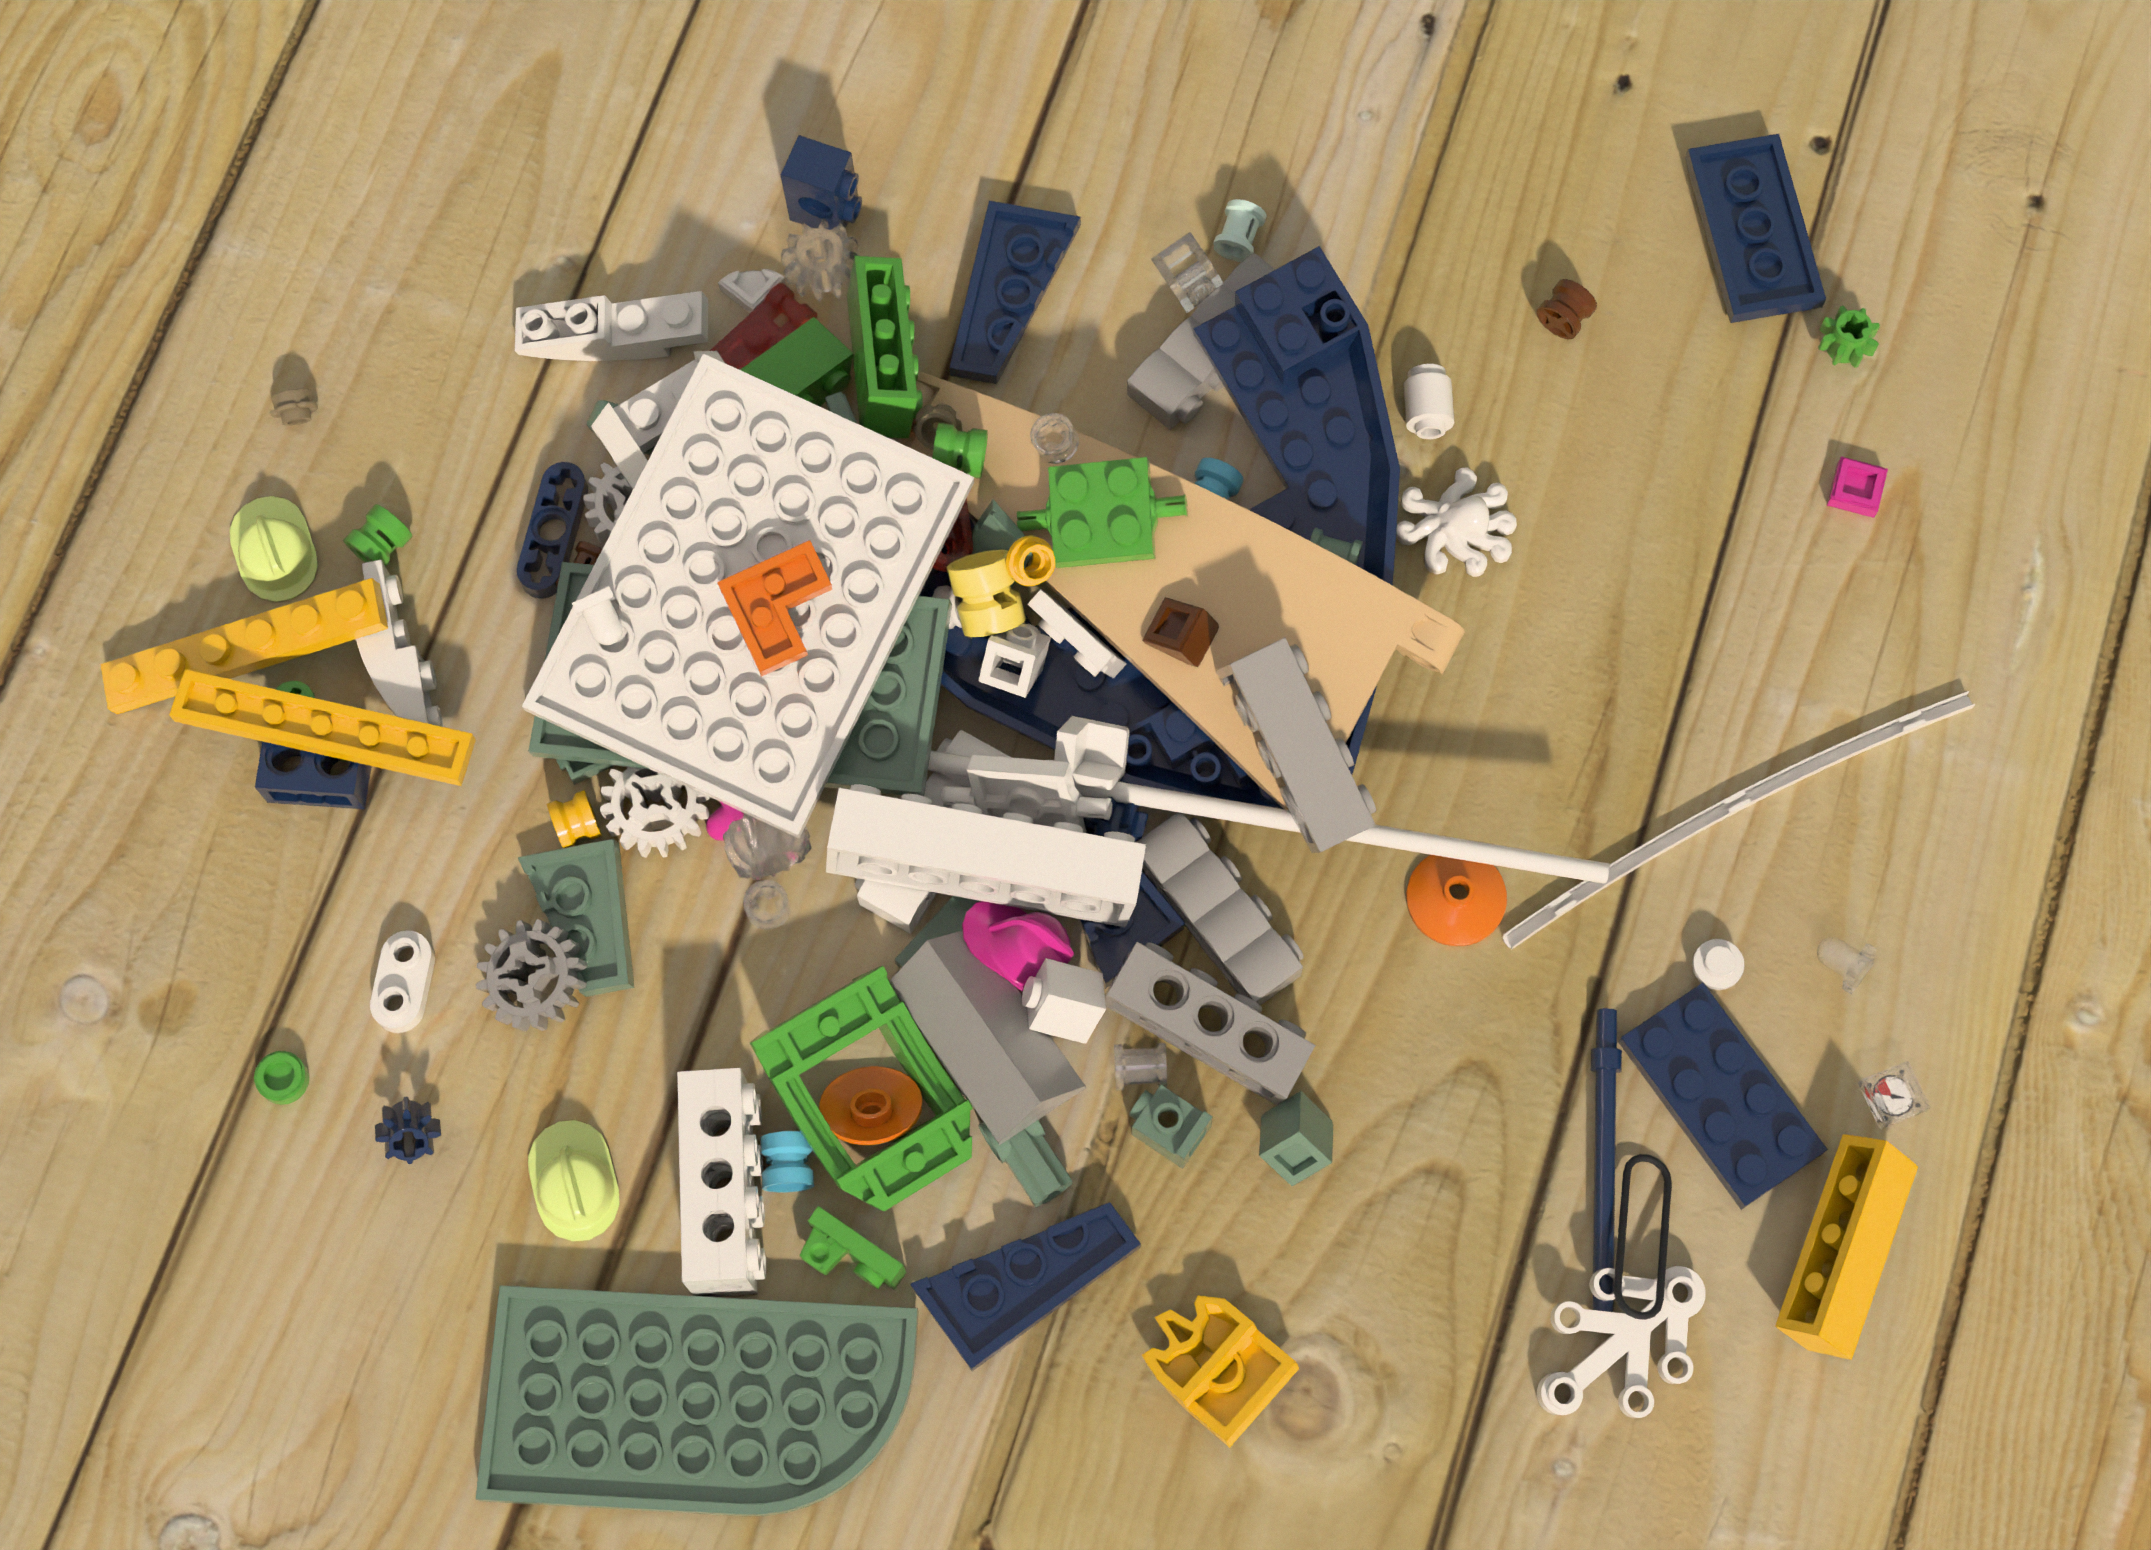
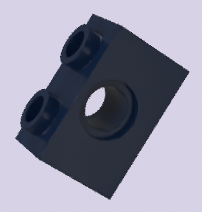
[780,135,862,238]

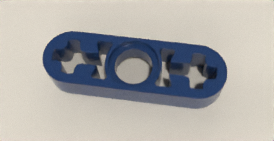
[517,462,588,599]

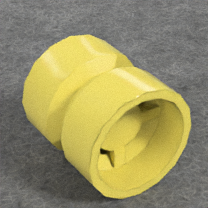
[946,550,1026,637]

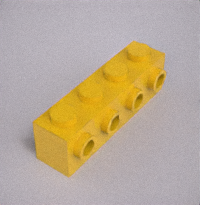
[1775,1134,1918,1360]

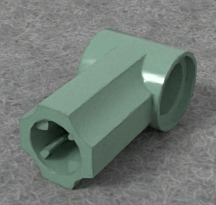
[978,1120,1072,1208]

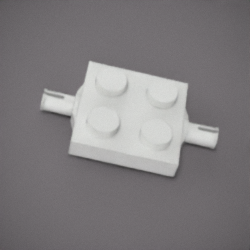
[941,755,1112,833]

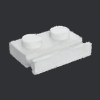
[1028,589,1127,678]

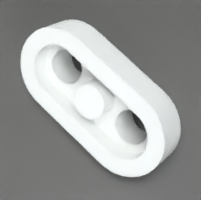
[370,930,435,1033]

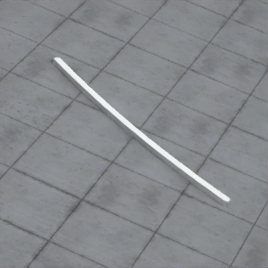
[1502,691,1975,950]

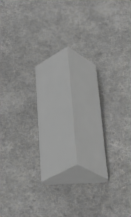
[889,930,1086,1145]

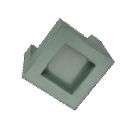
[1259,1091,1334,1186]

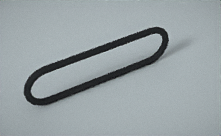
[1614,1154,1672,1320]

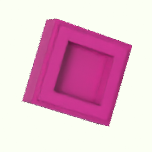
[1827,456,1888,518]

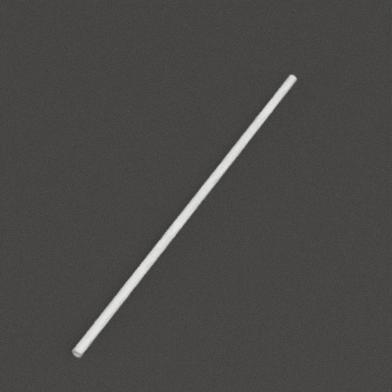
[928,750,1610,884]

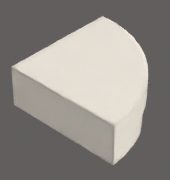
[718,269,786,317]

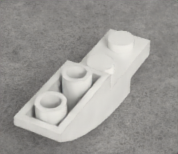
[515,291,708,361]
[355,560,444,727]

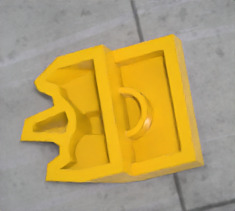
[1142,1295,1299,1448]

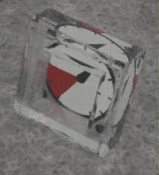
[1858,1061,1931,1130]

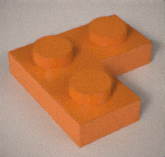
[717,540,833,677]

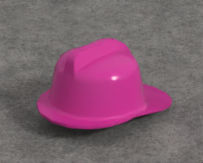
[962,901,1074,992]

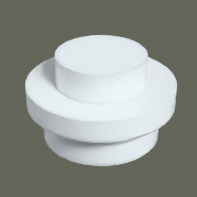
[1692,939,1744,990]

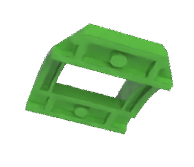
[750,966,973,1211]

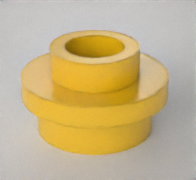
[1006,535,1055,586]

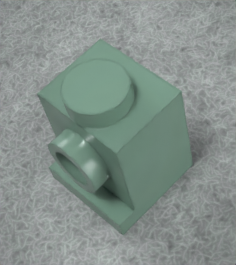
[1129,1085,1213,1169]

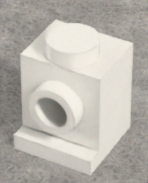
[979,624,1051,698]

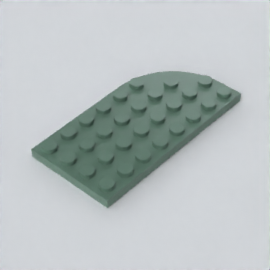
[476,1285,919,1516]

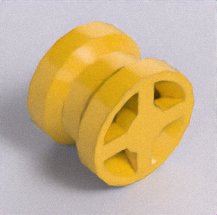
[547,790,602,848]

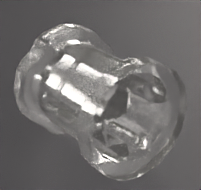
[1114,1042,1167,1091]

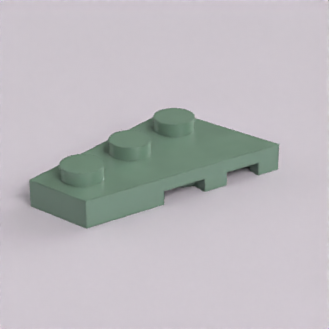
[518,839,634,997]

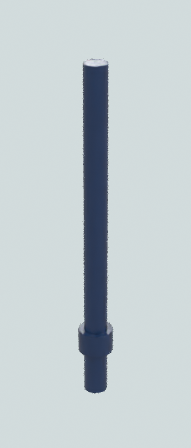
[1591,1008,1622,1312]

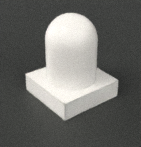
[572,586,623,645]

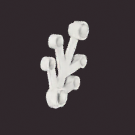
[1537,1266,1705,1418]

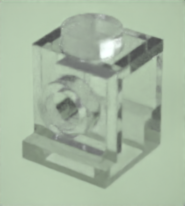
[1151,232,1224,313]

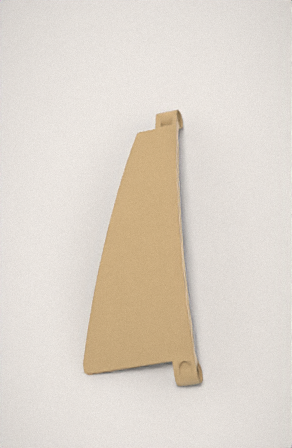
[909,371,1465,810]

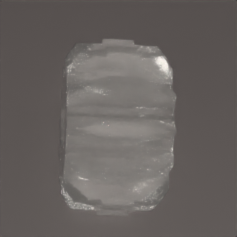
[781,218,859,302]
[723,814,812,880]

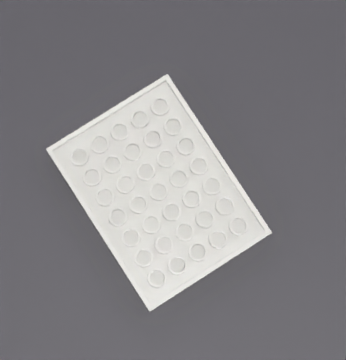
[522,353,974,838]

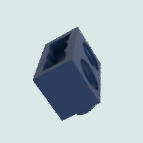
[255,741,372,809]

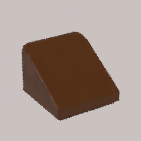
[1142,597,1219,667]

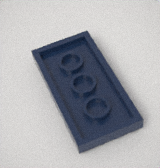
[1685,134,1826,323]
[1618,983,1828,1210]

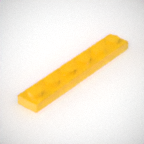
[100,578,388,714]
[169,669,476,786]

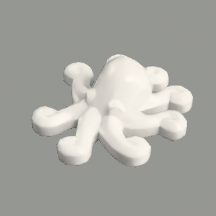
[1396,468,1517,577]

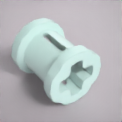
[1213,199,1267,262]

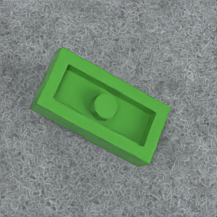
[800,1206,906,1290]

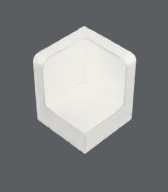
[1054,716,1129,790]

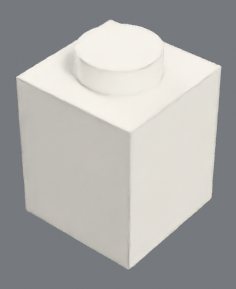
[1022,958,1106,1044]

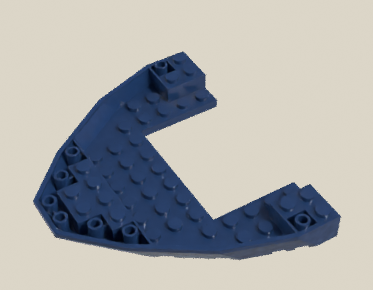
[919,246,1400,809]

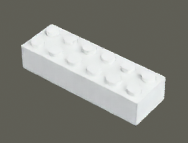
[826,784,1146,927]

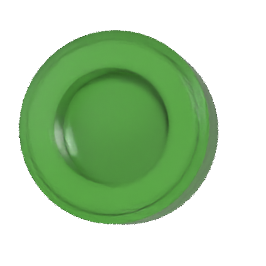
[254,1051,309,1105]

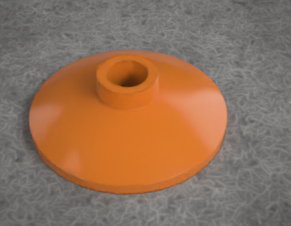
[1406,855,1507,947]
[819,1066,922,1145]

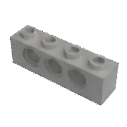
[1105,942,1316,1105]

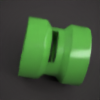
[932,423,988,479]
[343,504,413,567]

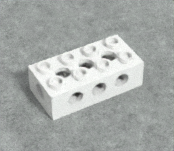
[677,1068,766,1297]

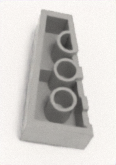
[1216,637,1376,853]

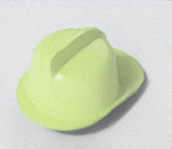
[229,496,318,602]
[528,1120,620,1242]

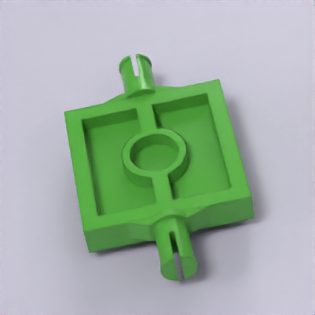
[1017,457,1188,568]

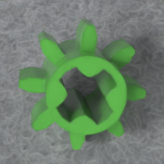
[1818,306,1880,368]

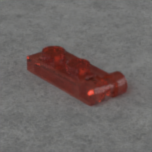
[709,283,818,370]

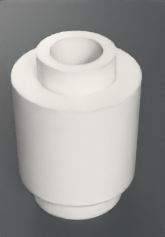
[1403,364,1455,439]

